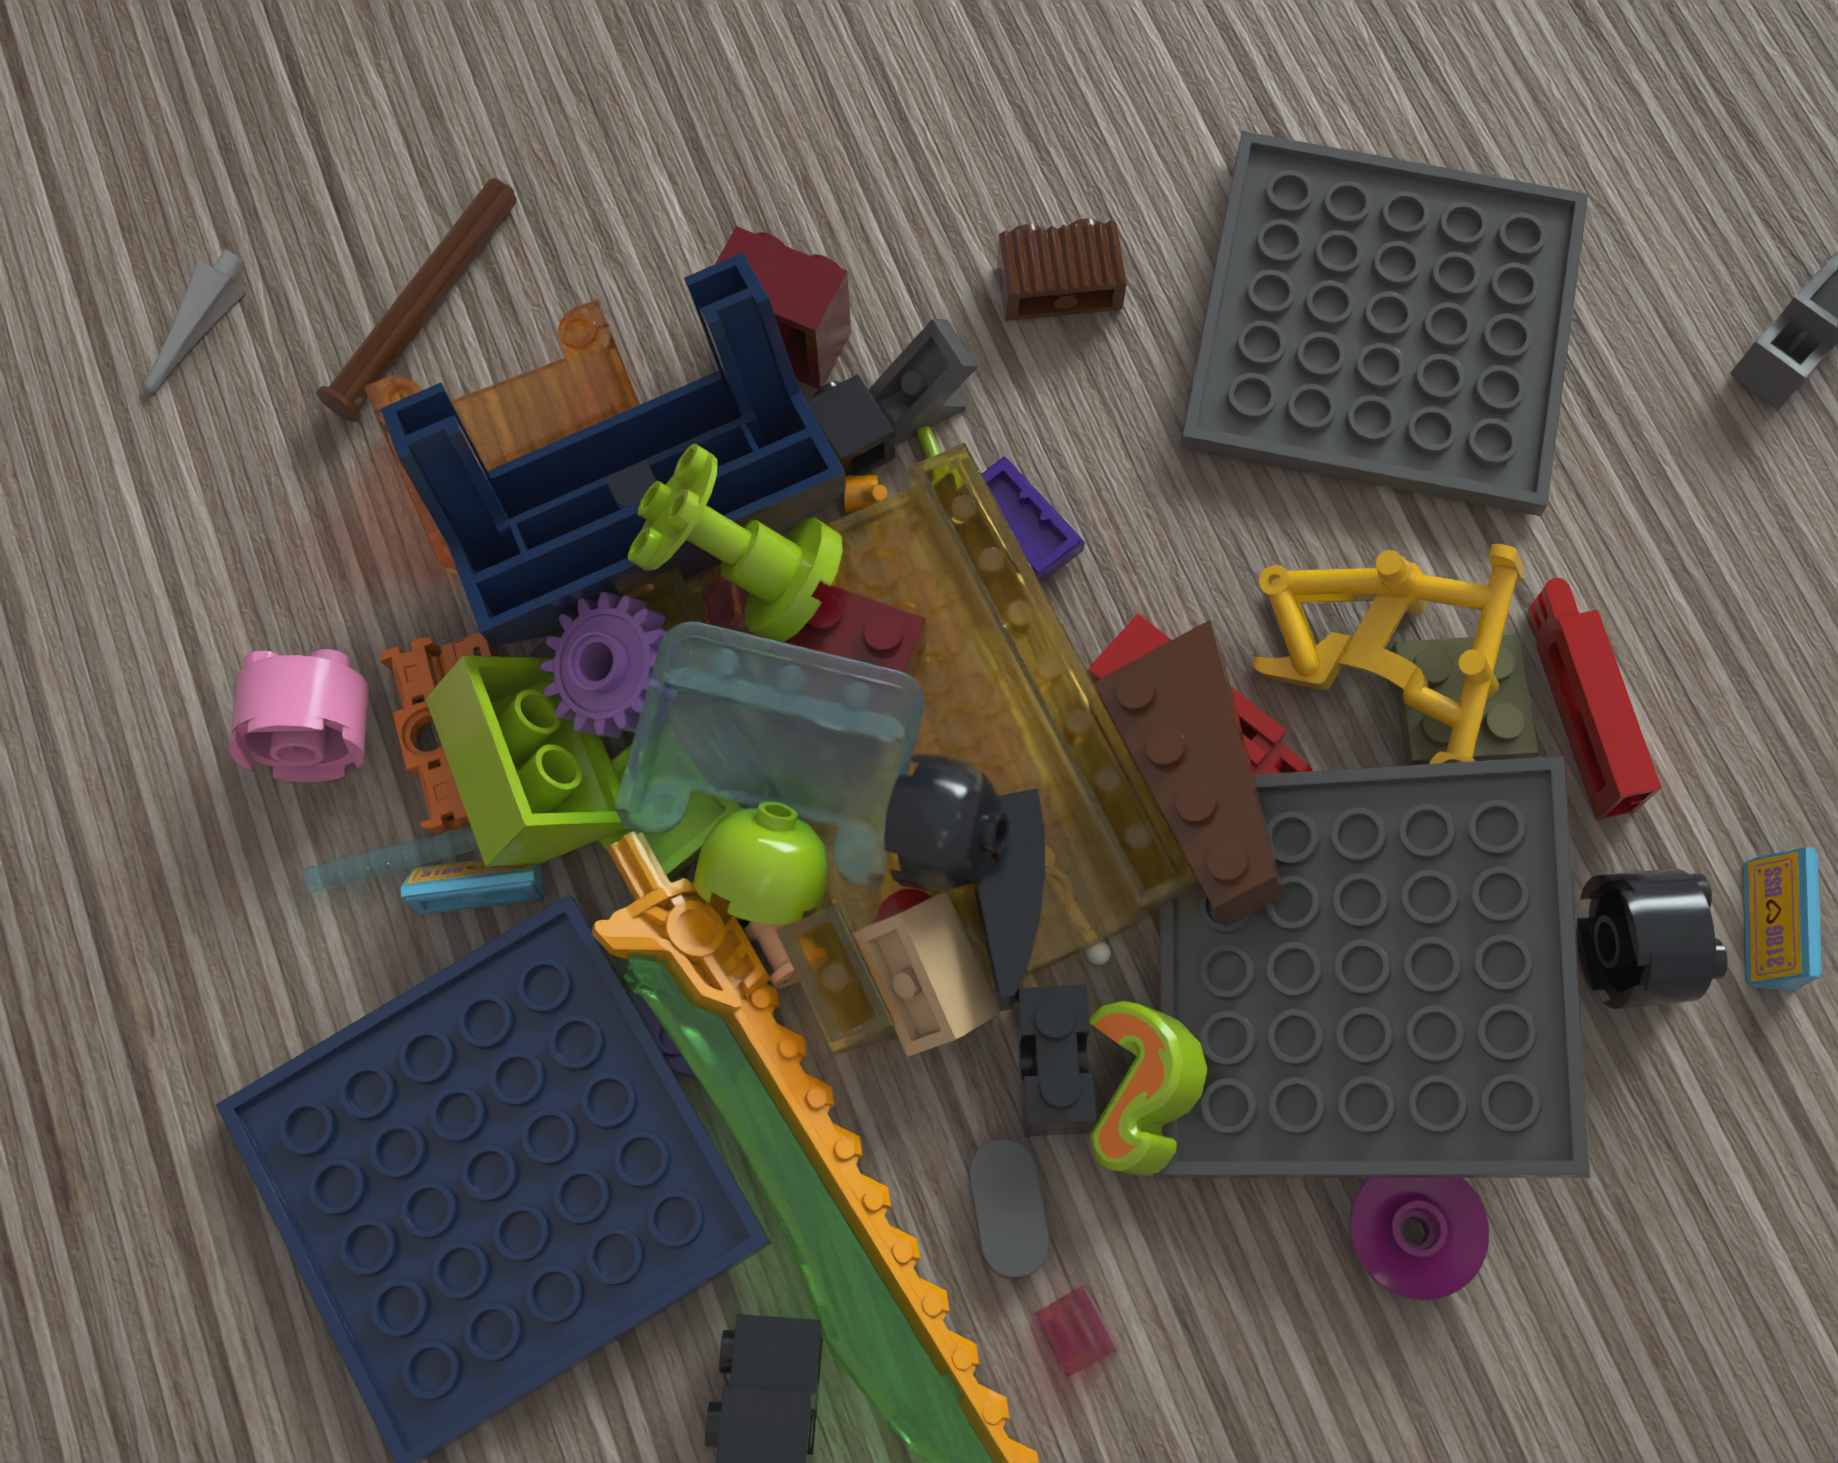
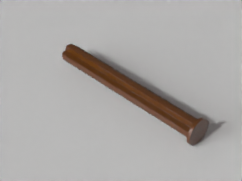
[316,178,517,422]

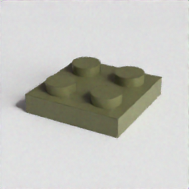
[1390,634,1539,765]

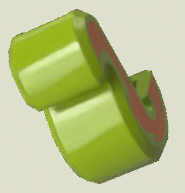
[1089,1001,1207,1176]

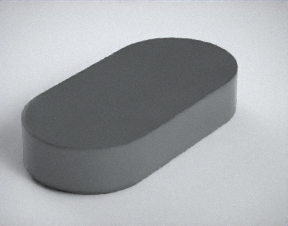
[969,1139,1050,1279]

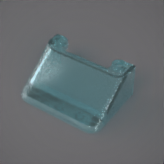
[615,622,924,890]

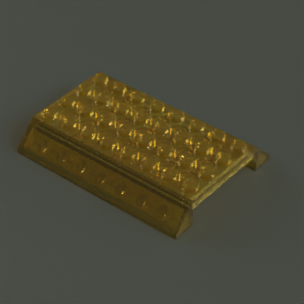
[619,443,1199,1055]

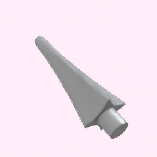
[144,250,246,393]

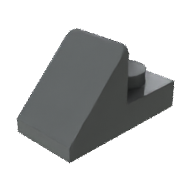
[868,319,978,446]

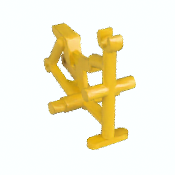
[1253,544,1525,764]

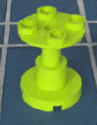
[628,444,843,643]

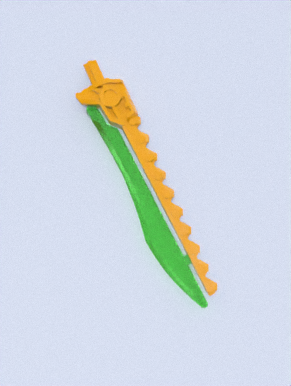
[592,831,1039,1463]

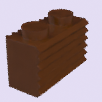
[997,218,1127,321]

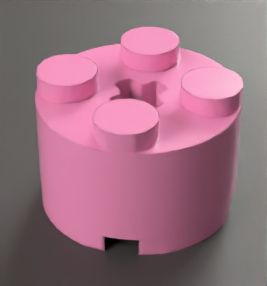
[229,649,369,782]

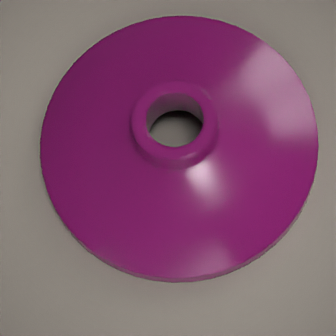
[1349,1178,1489,1300]

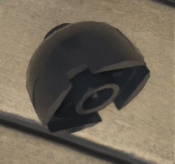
[884,753,1009,891]

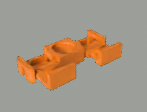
[380,632,498,837]

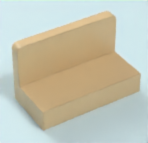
[853,892,1000,1057]

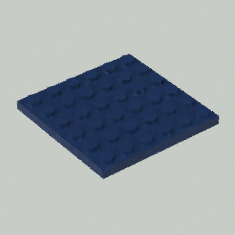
[216,894,772,1463]

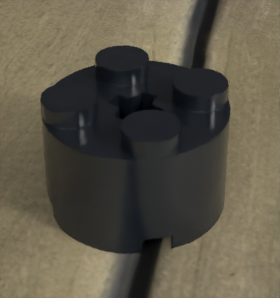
[1576,868,1728,1009]

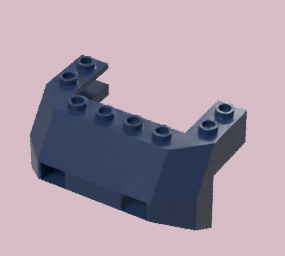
[380,253,846,646]

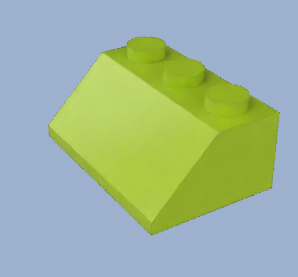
[426,656,634,867]

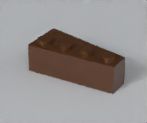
[1093,620,1285,927]

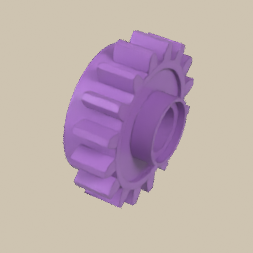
[541,592,681,738]

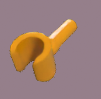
[844,475,888,512]

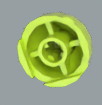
[693,802,829,926]

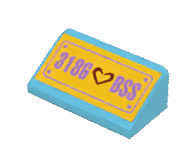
[1743,847,1822,991]
[401,859,545,915]

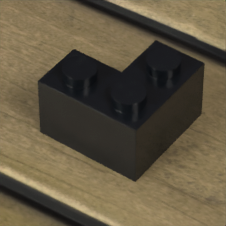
[705,1314,824,1463]

